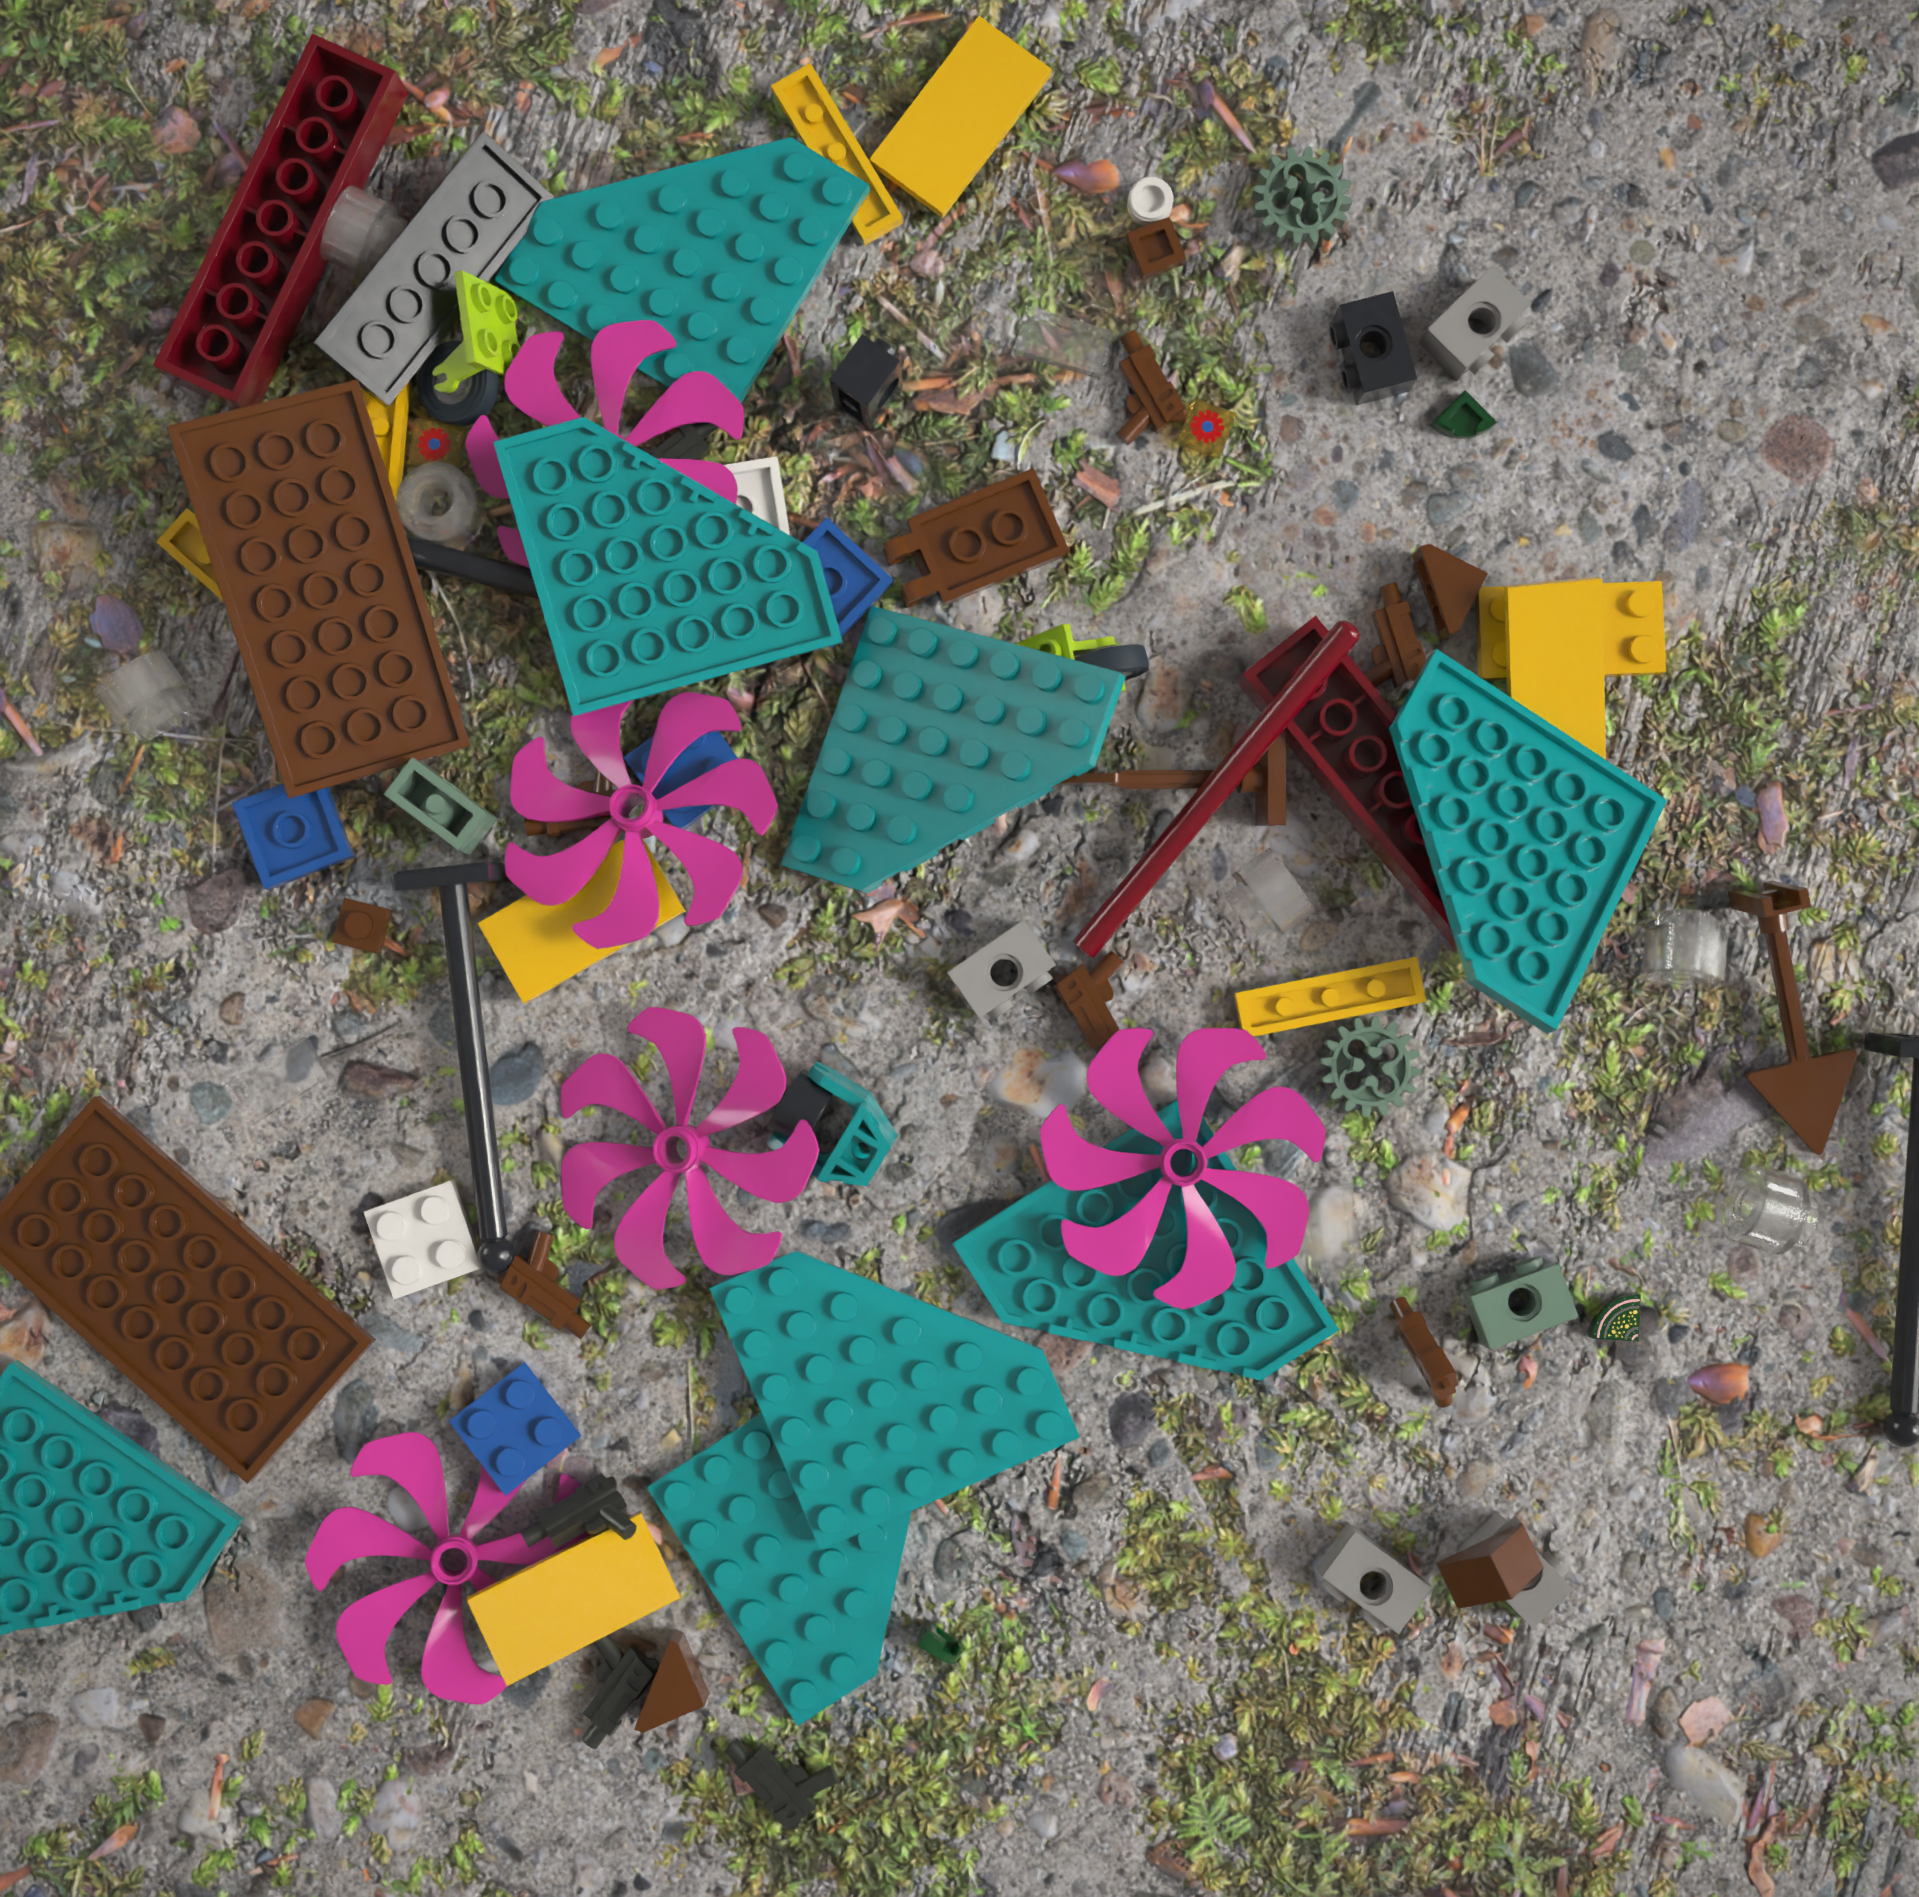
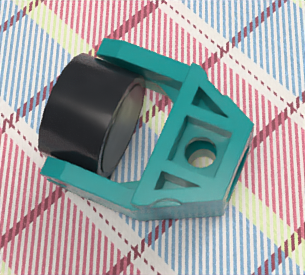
[766,1062,898,1186]

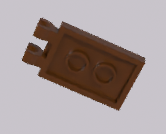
[882,468,1070,608]

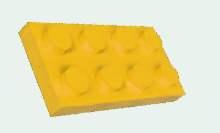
[1475,581,1666,681]

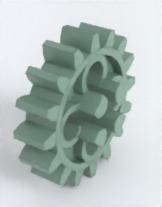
[1251,146,1353,251]
[1318,1016,1422,1117]

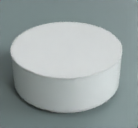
[1127,177,1174,226]

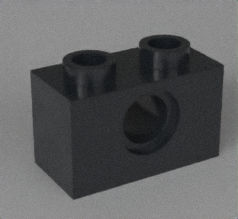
[1329,291,1417,406]
[829,334,903,431]

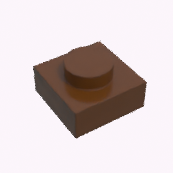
[1126,217,1186,281]
[332,898,393,954]

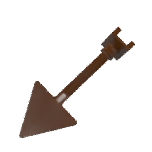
[1056,732,1286,826]
[1728,881,1857,1155]

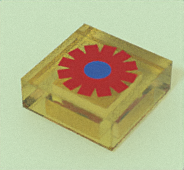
[1177,398,1237,460]
[408,418,464,474]

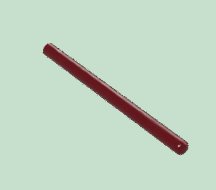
[1073,620,1360,958]

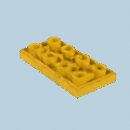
[869,16,1052,218]
[1504,577,1606,759]
[478,838,686,1004]
[467,1510,681,1686]

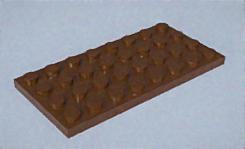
[166,379,470,799]
[0,1096,376,1484]

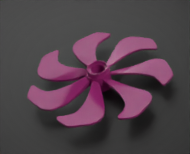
[465,320,744,568]
[505,692,778,949]
[561,1007,819,1289]
[1040,1028,1326,1310]
[304,1432,590,1705]

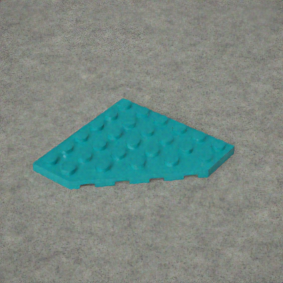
[494,137,871,403]
[493,417,843,716]
[781,606,1126,894]
[1389,649,1667,1034]
[952,1099,1339,1381]
[709,1250,1080,1550]
[0,1360,245,1635]
[647,1412,912,1726]

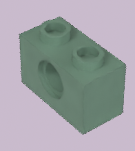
[384,757,498,855]
[1461,1256,1579,1350]

